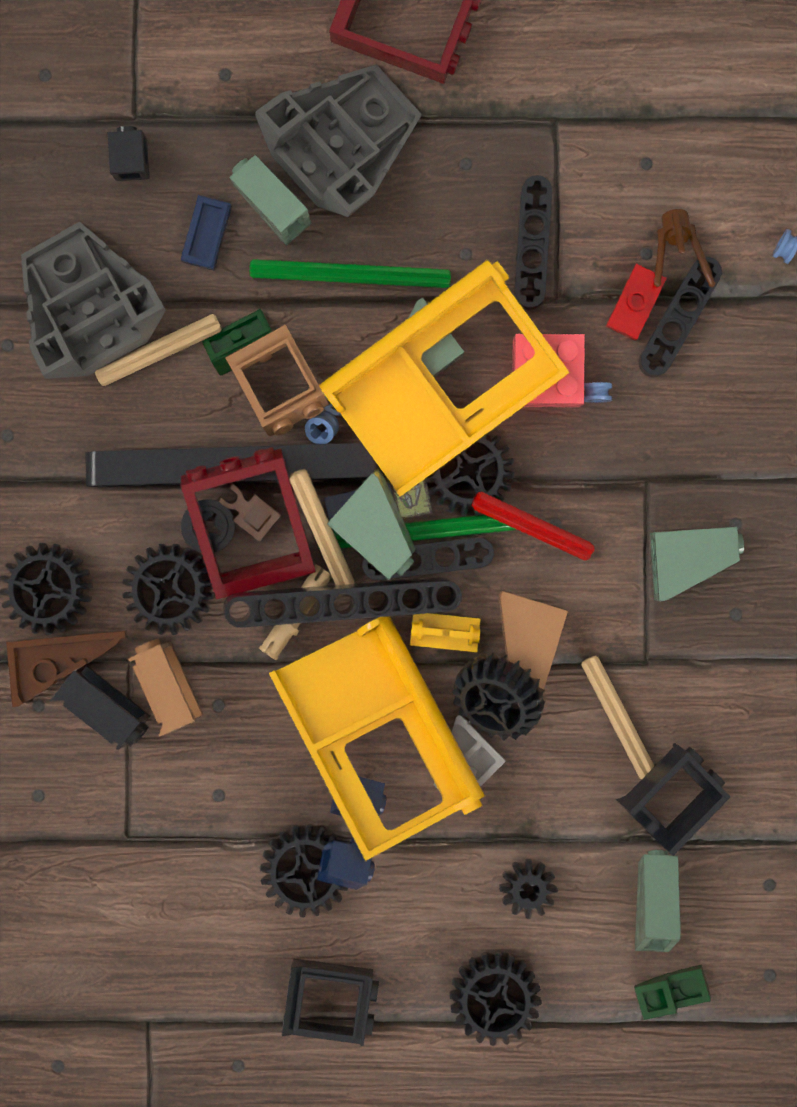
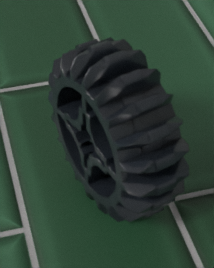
[424,432,515,516]
[0,543,93,635]
[122,544,215,635]
[452,652,546,741]
[260,824,348,917]
[449,951,542,1046]

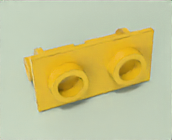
[410,613,481,652]

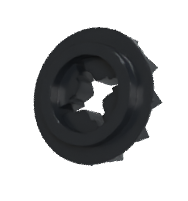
[181,499,236,553]

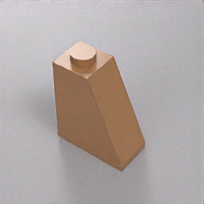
[498,590,568,690]

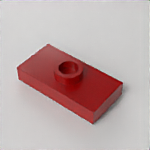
[605,264,667,341]

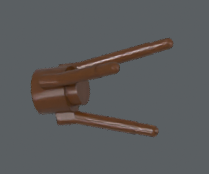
[654,209,715,287]

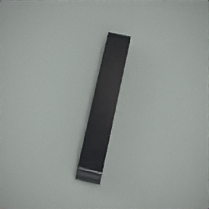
[223,577,462,628]

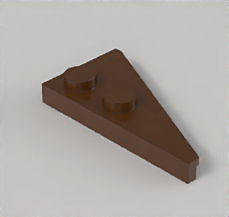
[6,630,128,707]

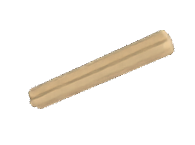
[95,314,221,386]
[290,469,355,585]
[581,656,654,780]

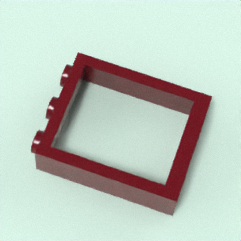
[329,0,482,84]
[181,447,316,600]

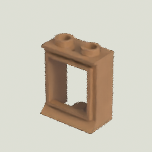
[225,325,329,437]
[128,638,203,737]

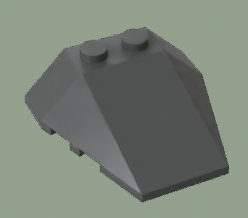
[255,65,422,217]
[21,222,166,379]

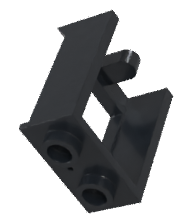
[49,666,150,750]
[616,743,731,856]
[282,958,379,1046]

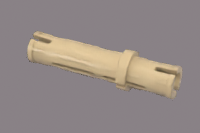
[259,564,332,660]

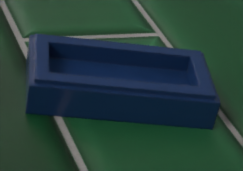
[180,195,232,271]

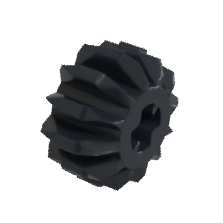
[499,859,558,919]

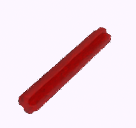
[472,491,595,561]

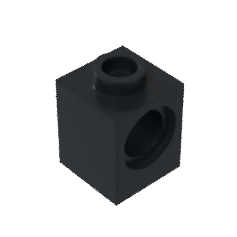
[107,126,150,181]

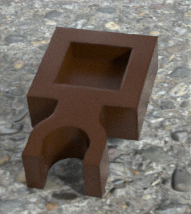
[217,482,281,541]

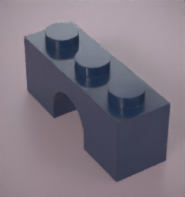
[317,776,387,890]

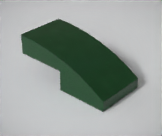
[634,964,711,1020]

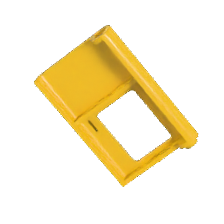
[319,260,570,497]
[269,616,485,861]

